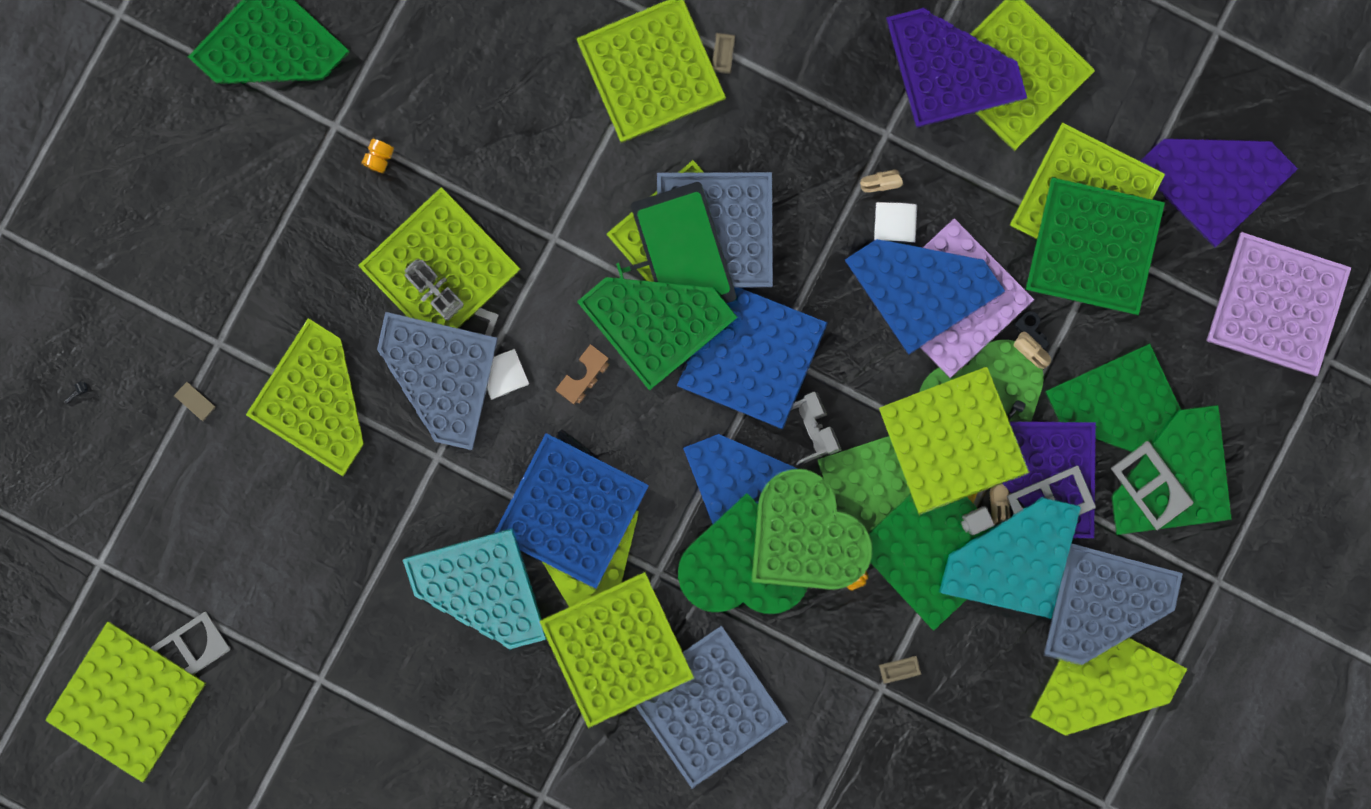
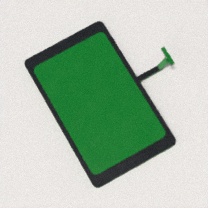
[616,182,737,303]

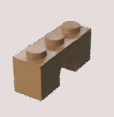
[556,344,610,405]

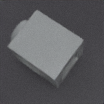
[961,507,994,535]

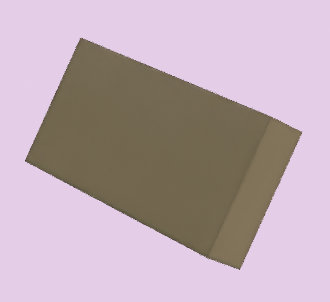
[712,33,735,74]
[174,382,216,421]
[879,656,921,684]

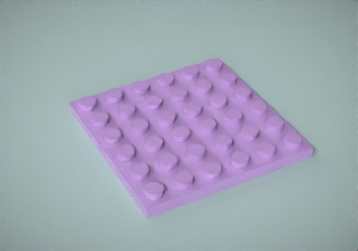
[920,219,1034,379]
[1207,232,1351,377]

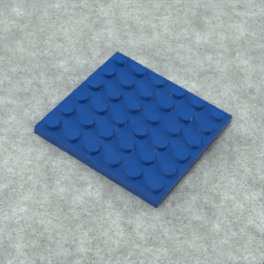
[677,288,827,429]
[494,433,649,589]

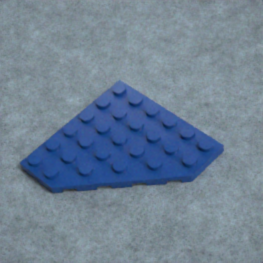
[845,239,1005,355]
[683,434,798,524]

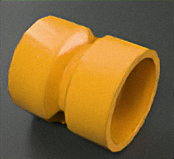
[361,139,394,173]

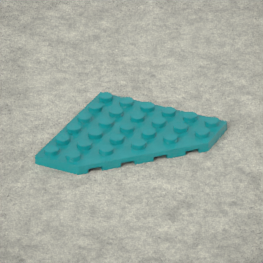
[939,497,1081,618]
[403,528,547,649]

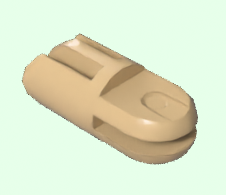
[860,170,903,192]
[1014,332,1051,369]
[990,484,1011,525]

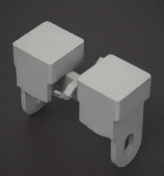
[405,259,464,321]
[791,391,842,465]

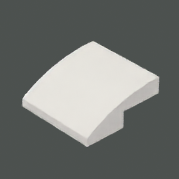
[874,203,917,243]
[487,349,529,400]

